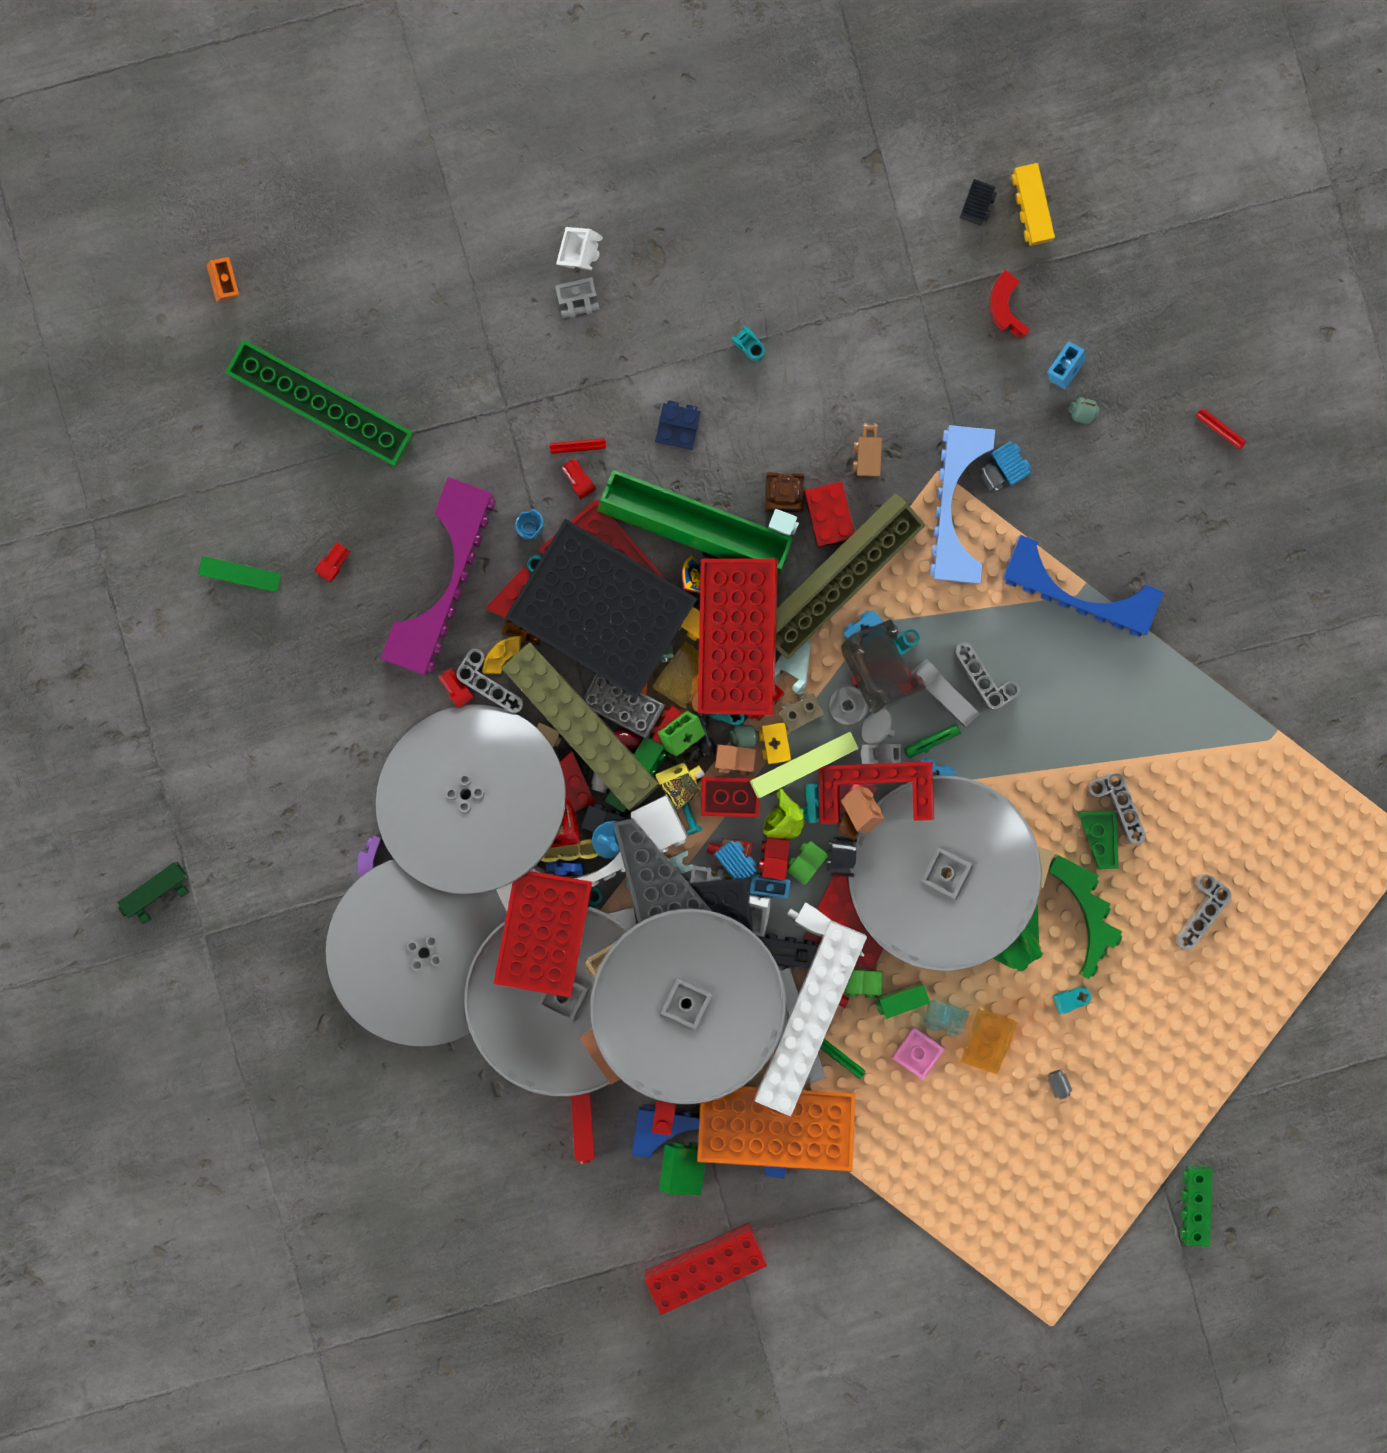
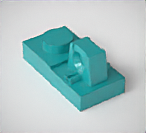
[801,783,820,823]

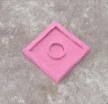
[891,1026,945,1080]

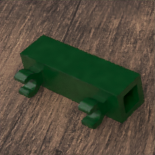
[117,861,190,924]

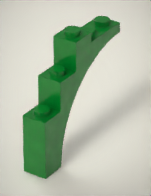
[1048,854,1123,979]

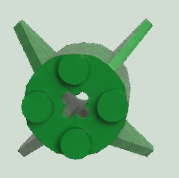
[993,904,1043,971]

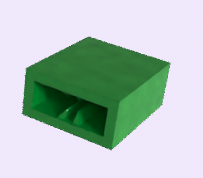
[875,981,930,1019]
[659,1141,706,1195]

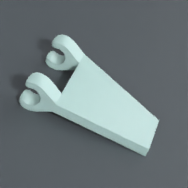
[775,641,811,695]

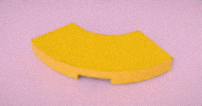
[482,636,521,674]

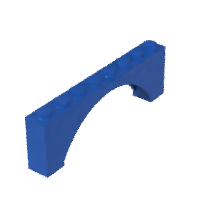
[1001,535,1164,637]
[632,1105,786,1179]

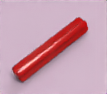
[1196,408,1246,449]
[549,438,606,454]

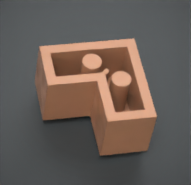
[715,745,756,775]

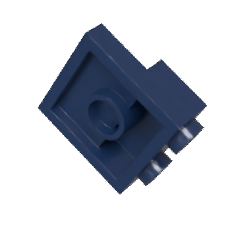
[655,401,701,450]

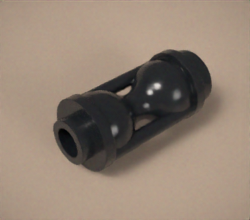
[696,714,717,757]

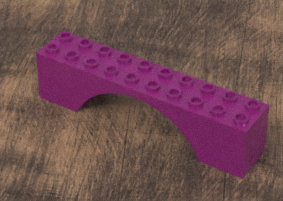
[380,477,496,676]

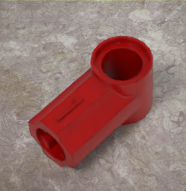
[561,459,597,500]
[314,542,351,583]
[438,668,475,708]

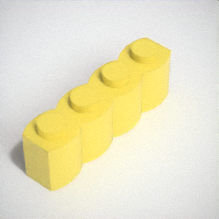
[541,839,600,862]

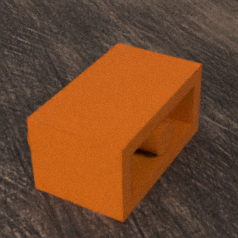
[206,257,239,302]

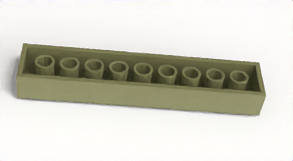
[776,493,926,660]
[502,642,660,811]

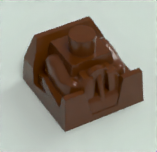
[765,472,804,512]

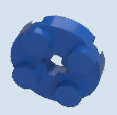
[545,861,583,875]

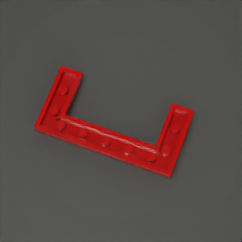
[818,761,934,824]

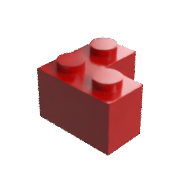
[758,837,790,880]

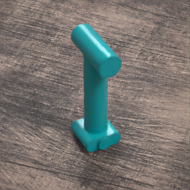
[682,797,703,835]

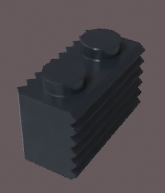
[960,179,997,226]

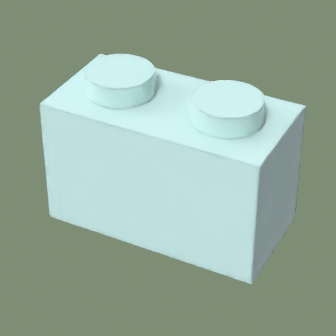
[768,509,799,536]

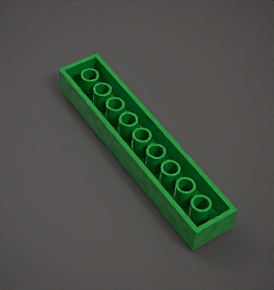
[225,339,415,468]

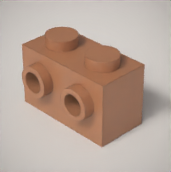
[841,787,884,833]

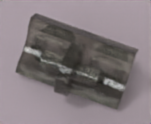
[666,742,701,766]

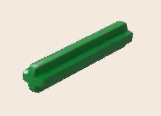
[820,1038,865,1079]

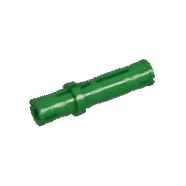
[904,723,961,759]

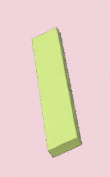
[750,732,859,798]

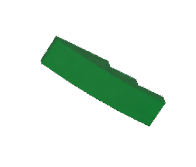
[198,556,281,593]

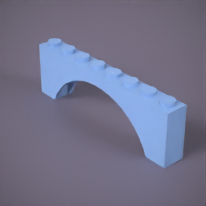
[930,425,995,584]

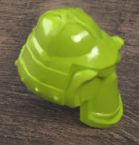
[762,788,804,840]

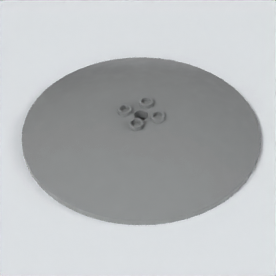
[376,704,566,894]
[848,776,1041,971]
[326,859,507,1046]
[464,906,629,1096]
[590,909,786,1104]

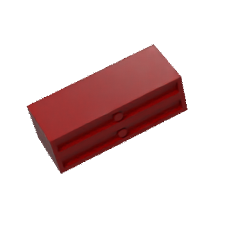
[645,1222,767,1315]

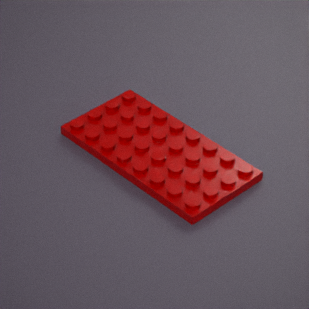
[698,559,778,715]

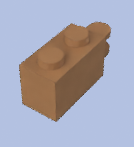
[853,423,882,478]

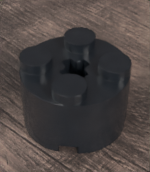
[827,837,858,877]

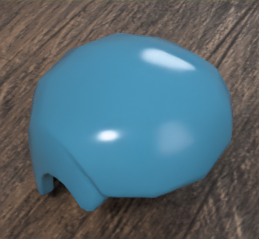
[515,509,544,540]

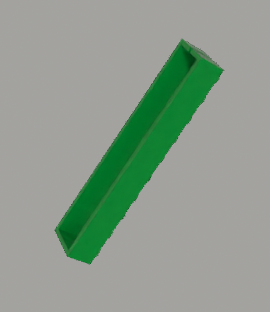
[597,469,793,579]

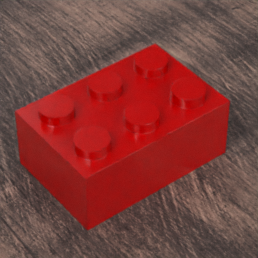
[804,481,855,548]
[701,777,760,817]

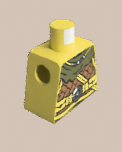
[655,763,705,810]

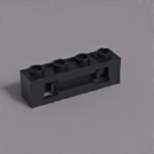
[756,934,819,968]

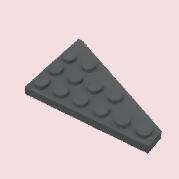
[613,818,712,923]

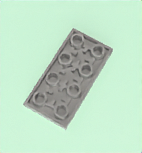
[583,673,665,739]

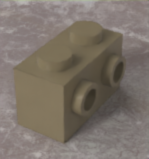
[779,692,824,732]

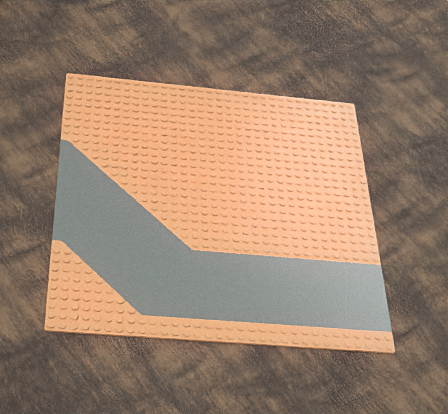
[600,471,1387,1326]

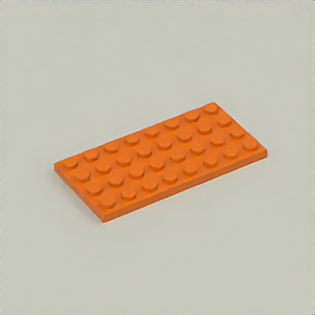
[697,1086,855,1172]

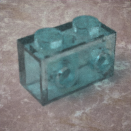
[923,999,969,1037]

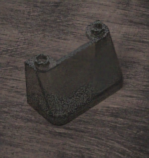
[841,619,925,713]

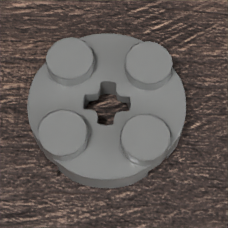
[828,686,867,725]

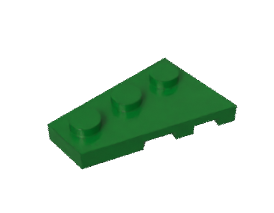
[1077,811,1119,869]

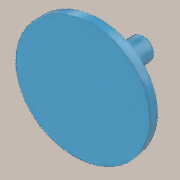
[592,821,620,858]

